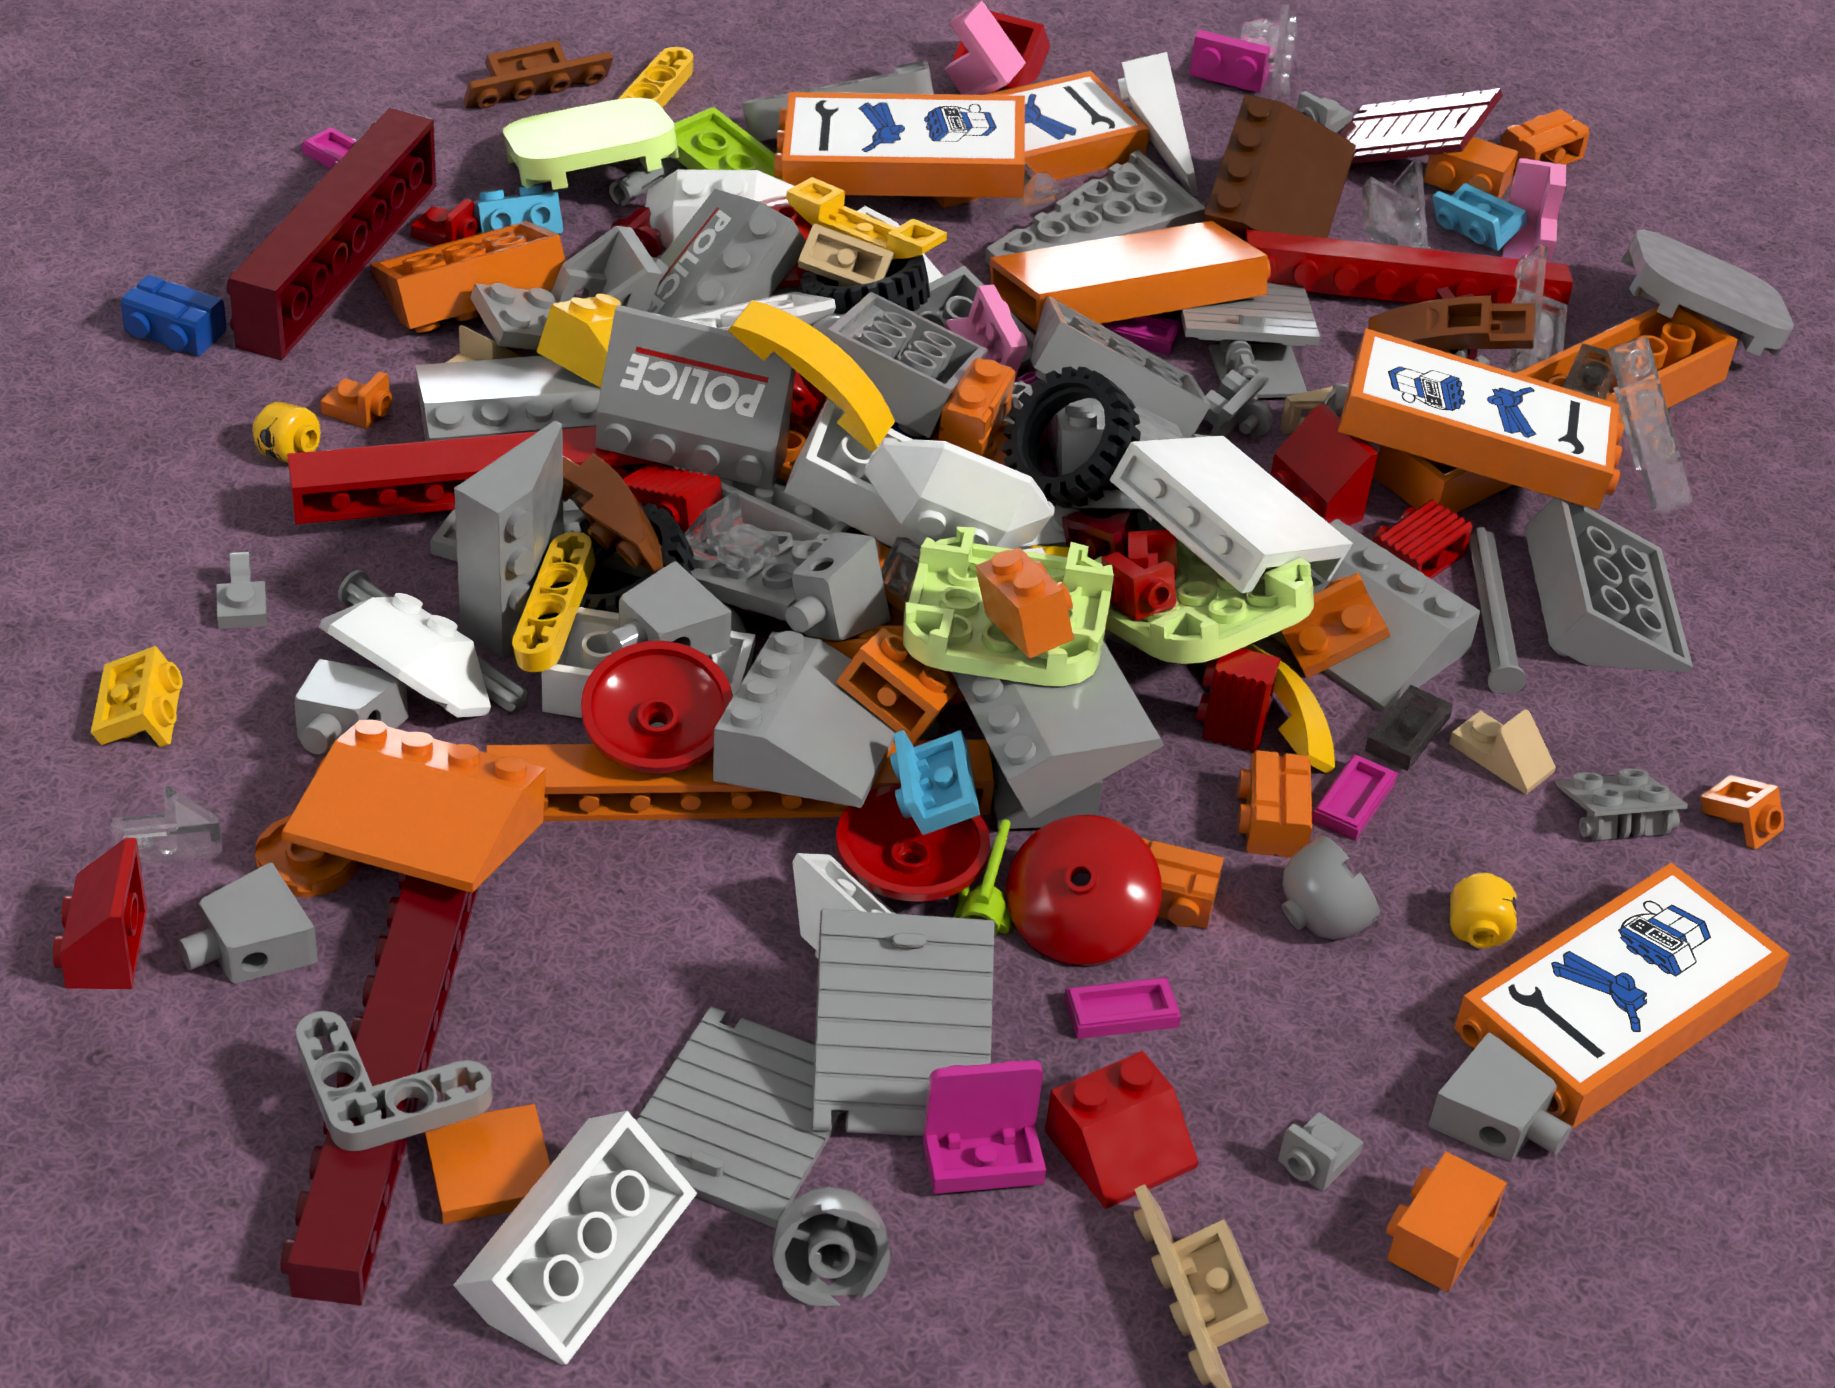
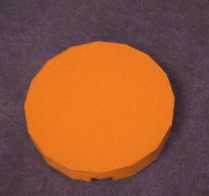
[254,815,359,898]

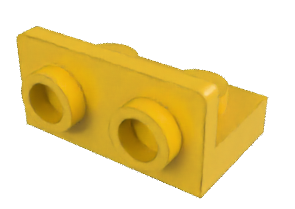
[91,646,183,747]

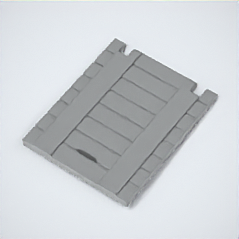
[1180,283,1320,346]
[811,909,995,1136]
[636,1006,844,1228]

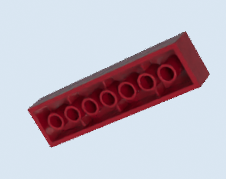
[227,108,436,361]

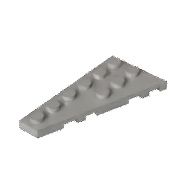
[985,149,1206,266]
[598,528,878,621]

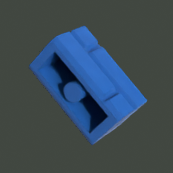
[120,274,227,356]

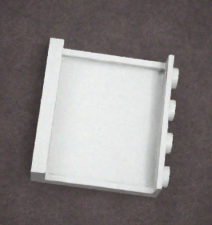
[1110,436,1353,593]

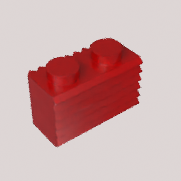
[623,462,725,537]
[1371,499,1473,579]
[1196,648,1281,753]

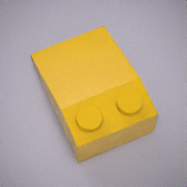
[536,294,621,388]

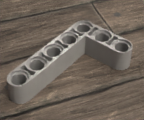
[742,61,934,141]

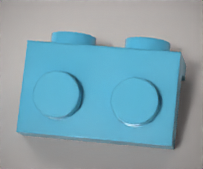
[1432,183,1528,251]
[474,184,563,234]
[890,730,980,835]

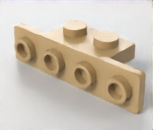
[1133,1184,1269,1388]

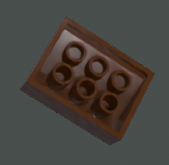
[1204,94,1356,241]

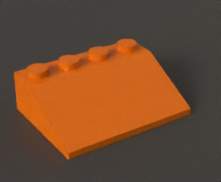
[370,221,566,333]
[282,720,546,893]

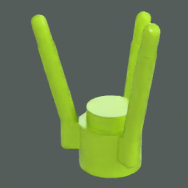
[953,819,1013,937]

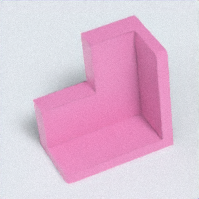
[944,0,1026,95]
[1502,158,1566,262]

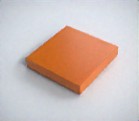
[424,1104,550,1224]

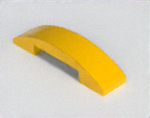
[786,177,947,259]
[728,300,895,453]
[1243,644,1335,774]

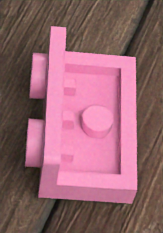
[944,284,1027,381]

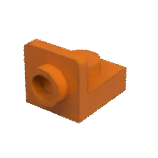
[320,371,392,429]
[1700,775,1784,849]

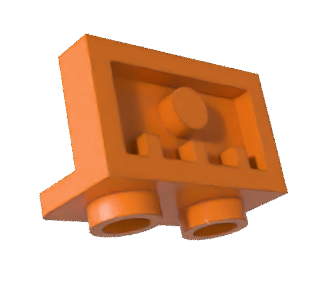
[1281,573,1390,678]

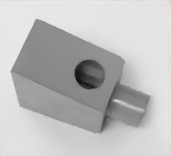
[785,531,891,641]
[606,561,731,656]
[294,659,409,754]
[178,862,318,983]
[1428,1032,1572,1161]

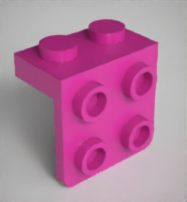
[1189,29,1278,93]
[922,1060,1046,1194]

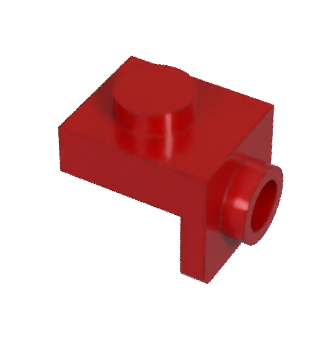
[1101,552,1176,621]

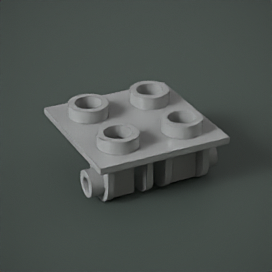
[1209,339,1308,398]
[1555,769,1687,841]

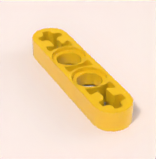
[619,47,694,108]
[512,532,596,672]

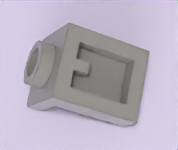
[1296,91,1353,133]
[1278,1112,1364,1192]

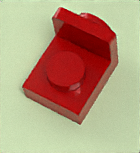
[411,199,477,246]
[1128,529,1178,575]

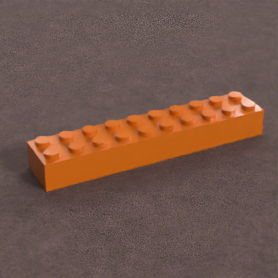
[1373,305,1738,513]

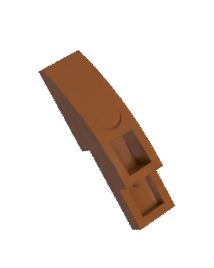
[1368,296,1536,354]
[563,453,663,574]

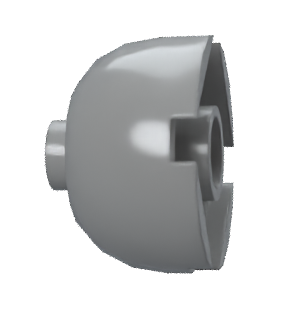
[1281,835,1380,940]
[772,1187,891,1306]

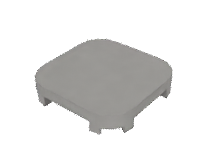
[1621,230,1794,357]

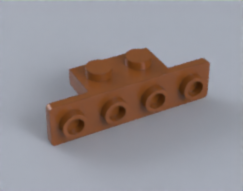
[463,40,613,108]

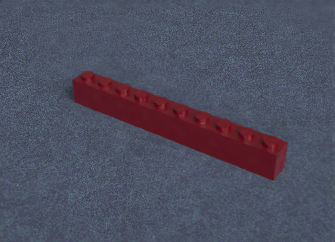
[280,873,479,1306]

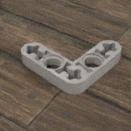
[296,1011,493,1151]

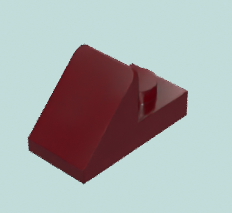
[1061,509,1137,560]

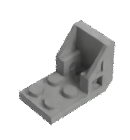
[470,226,663,350]

